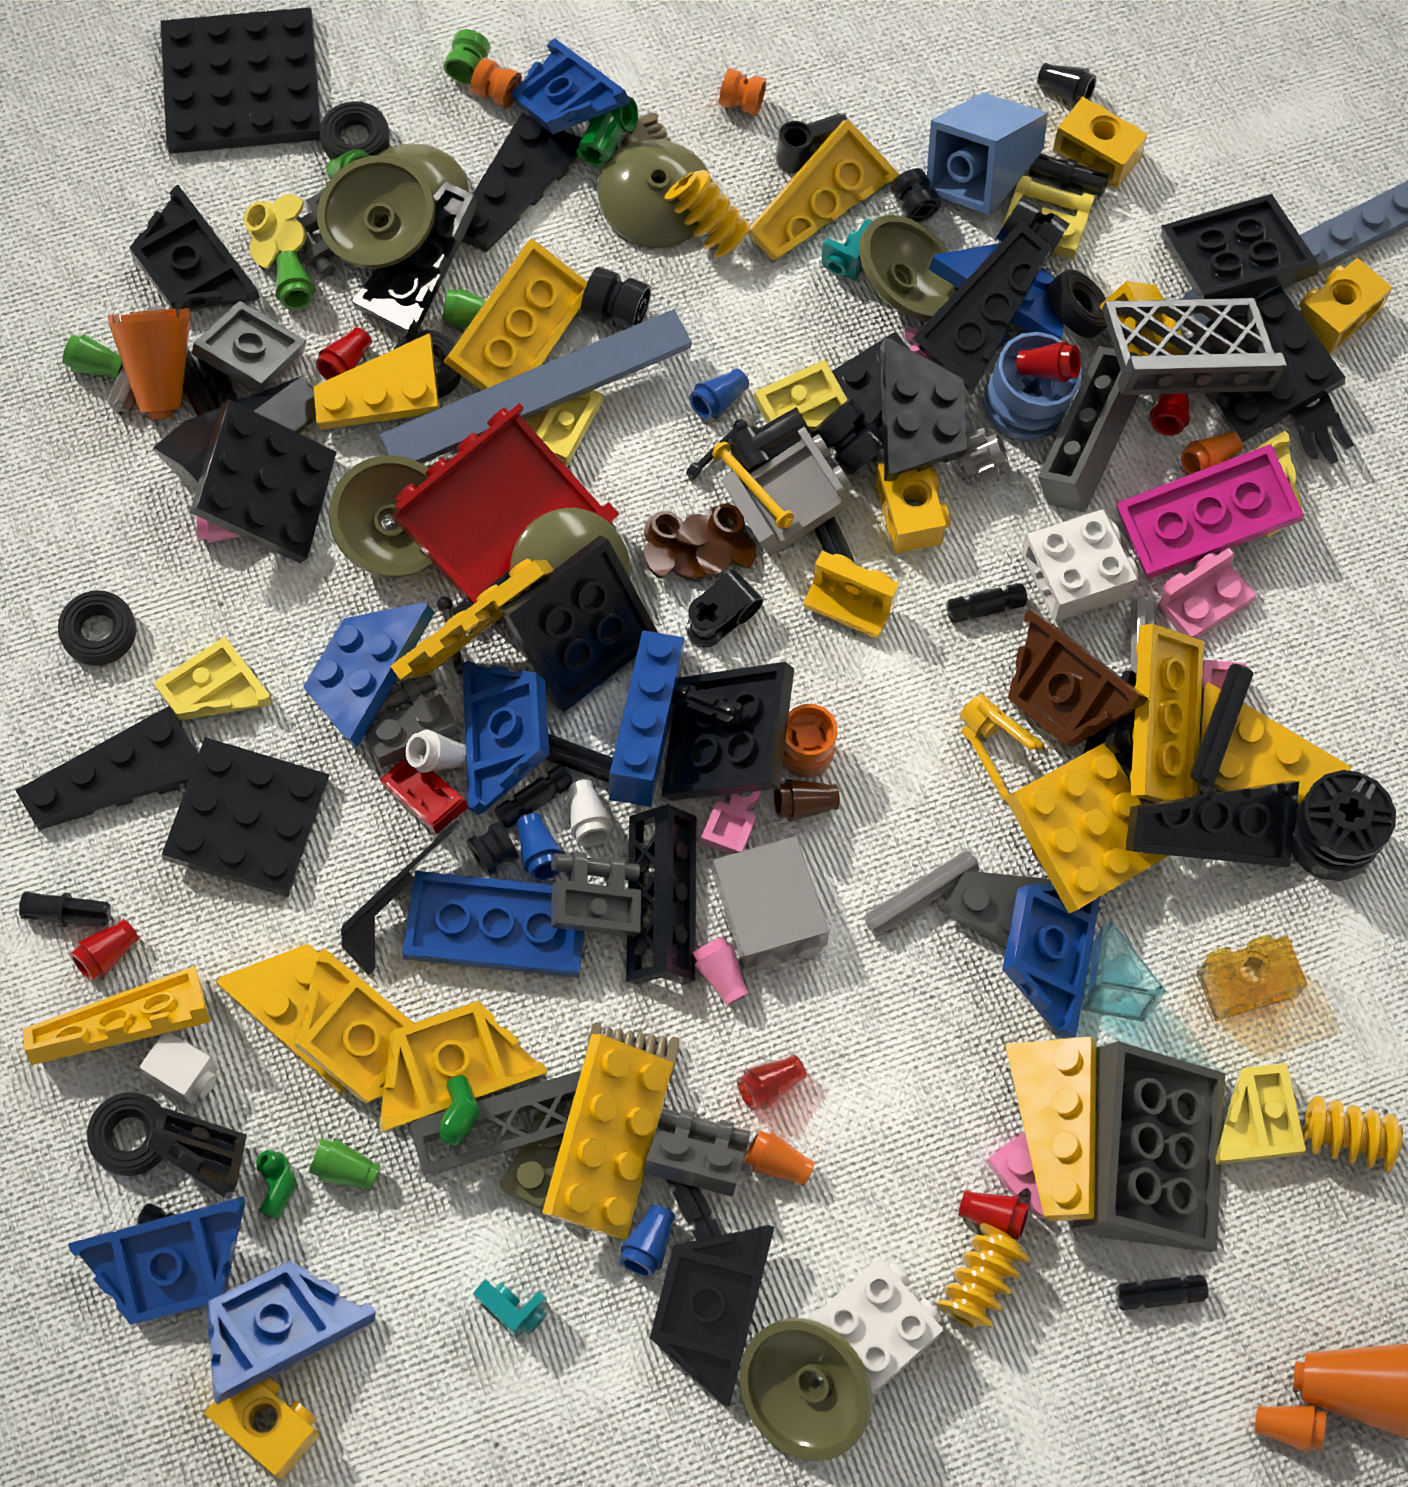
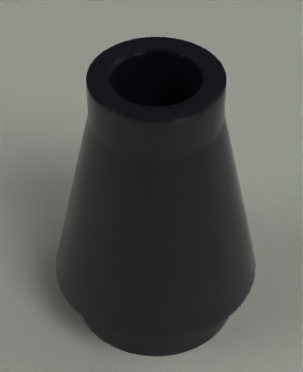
[1037,62,1097,106]

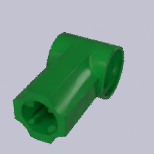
[576,96,639,168]

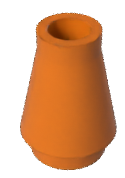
[1181,431,1243,475]
[744,1129,815,1186]
[1254,1405,1326,1453]

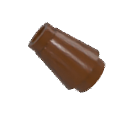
[774,779,840,822]

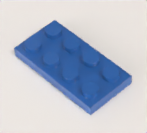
[402,871,585,978]

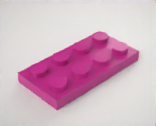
[1116,444,1304,580]

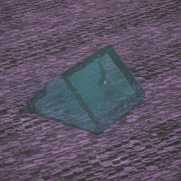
[1081,919,1167,1022]

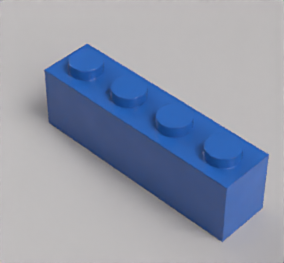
[609,630,684,807]

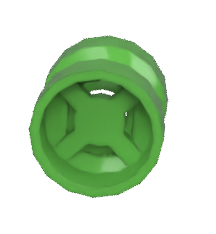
[443,29,491,84]

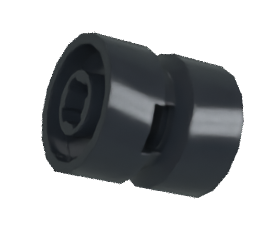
[996,194,1070,266]
[581,266,652,330]
[811,398,883,476]

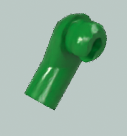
[440,1075,479,1146]
[256,1150,297,1221]

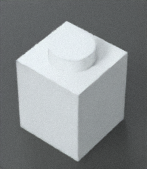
[139,1032,218,1106]

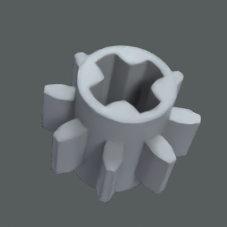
[960,428,1008,482]

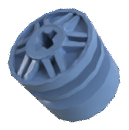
[983,332,1082,441]

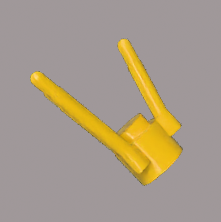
[959,694,1044,802]

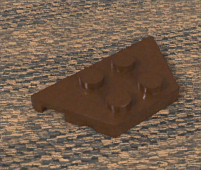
[1008,609,1148,748]

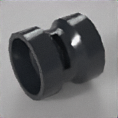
[890,168,941,223]

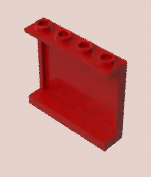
[392,403,619,628]

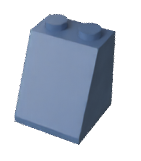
[927,92,1048,215]

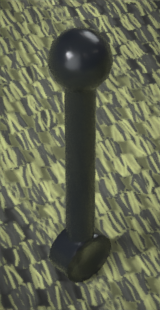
[686,419,749,480]
[437,596,464,675]

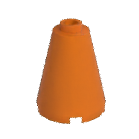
[107,308,191,419]
[1293,1343,1408,1440]

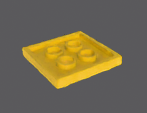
[1005,742,1170,913]

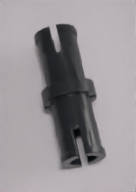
[1028,153,1110,198]

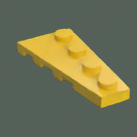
[747,119,900,260]
[390,558,554,680]
[23,966,211,1065]
[1005,1036,1097,1221]

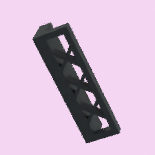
[626,804,697,985]

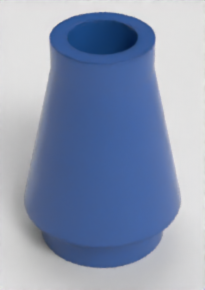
[689,368,749,420]
[517,813,564,881]
[619,1204,676,1278]

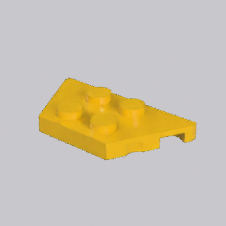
[1200,682,1351,804]
[216,944,347,1096]
[295,948,413,1104]
[379,1001,547,1133]

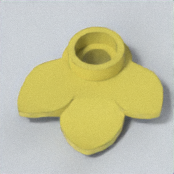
[244,194,306,269]

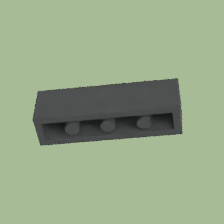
[1038,346,1139,512]

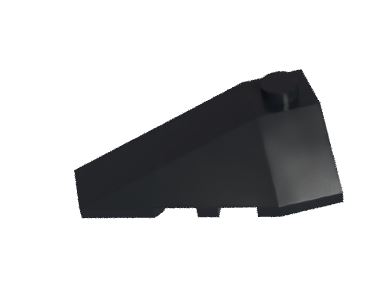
[153,376,316,494]

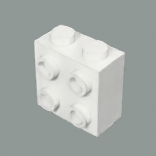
[1021,509,1138,623]
[810,1257,943,1396]

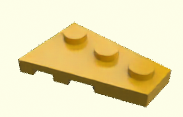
[314,333,440,430]

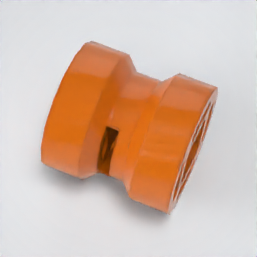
[470,58,522,109]
[719,68,767,116]

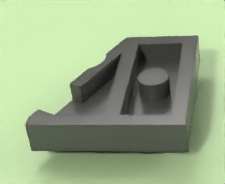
[941,870,1052,950]

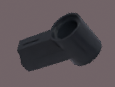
[775,113,847,173]
[728,407,813,474]

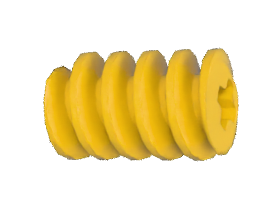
[664,170,749,258]
[1301,1095,1403,1174]
[936,1223,1030,1329]

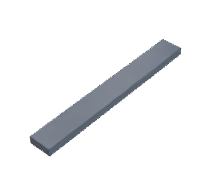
[379,309,692,464]

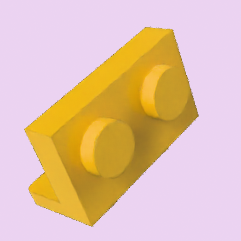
[803,551,899,638]

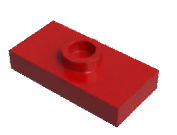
[379,758,468,835]

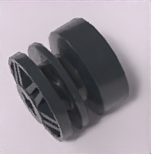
[1291,770,1396,881]

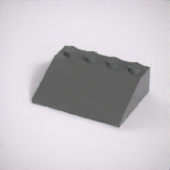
[1072,1041,1225,1252]

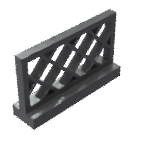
[1102,298,1287,395]

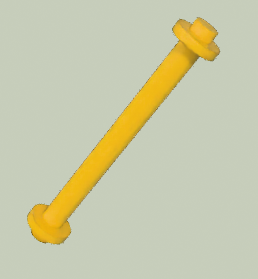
[712,442,794,529]

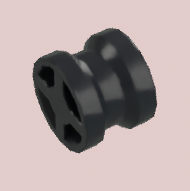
[466,822,519,877]

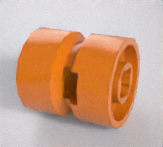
[783,704,838,777]

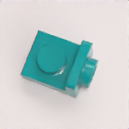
[821,218,873,281]
[473,1279,548,1339]

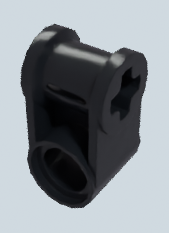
[686,569,764,648]

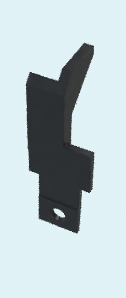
[341,819,460,975]

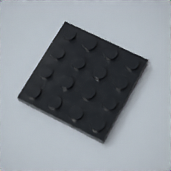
[160,7,321,154]

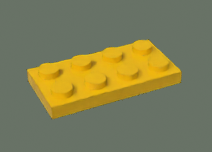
[443,238,588,391]
[1130,624,1204,802]
[542,1034,674,1240]

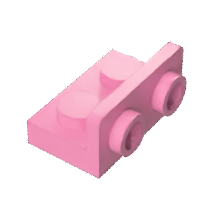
[1157,548,1256,638]

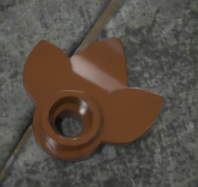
[676,504,756,576]
[643,511,706,580]

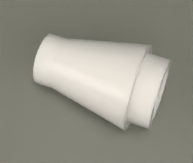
[406,730,466,773]
[569,780,613,847]

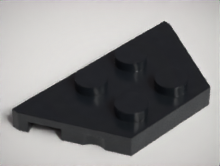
[129,185,260,311]
[880,338,967,482]
[649,1225,775,1407]

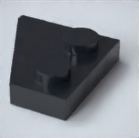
[832,331,909,428]
[147,1106,247,1200]

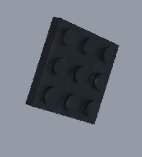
[1161,194,1318,299]
[1184,286,1346,442]
[189,399,337,563]
[501,535,658,712]
[661,662,795,801]
[162,737,329,897]

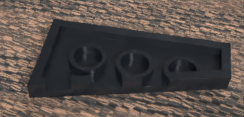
[461,113,582,252]
[352,181,480,339]
[912,221,1051,394]
[15,706,198,830]
[1125,780,1300,868]

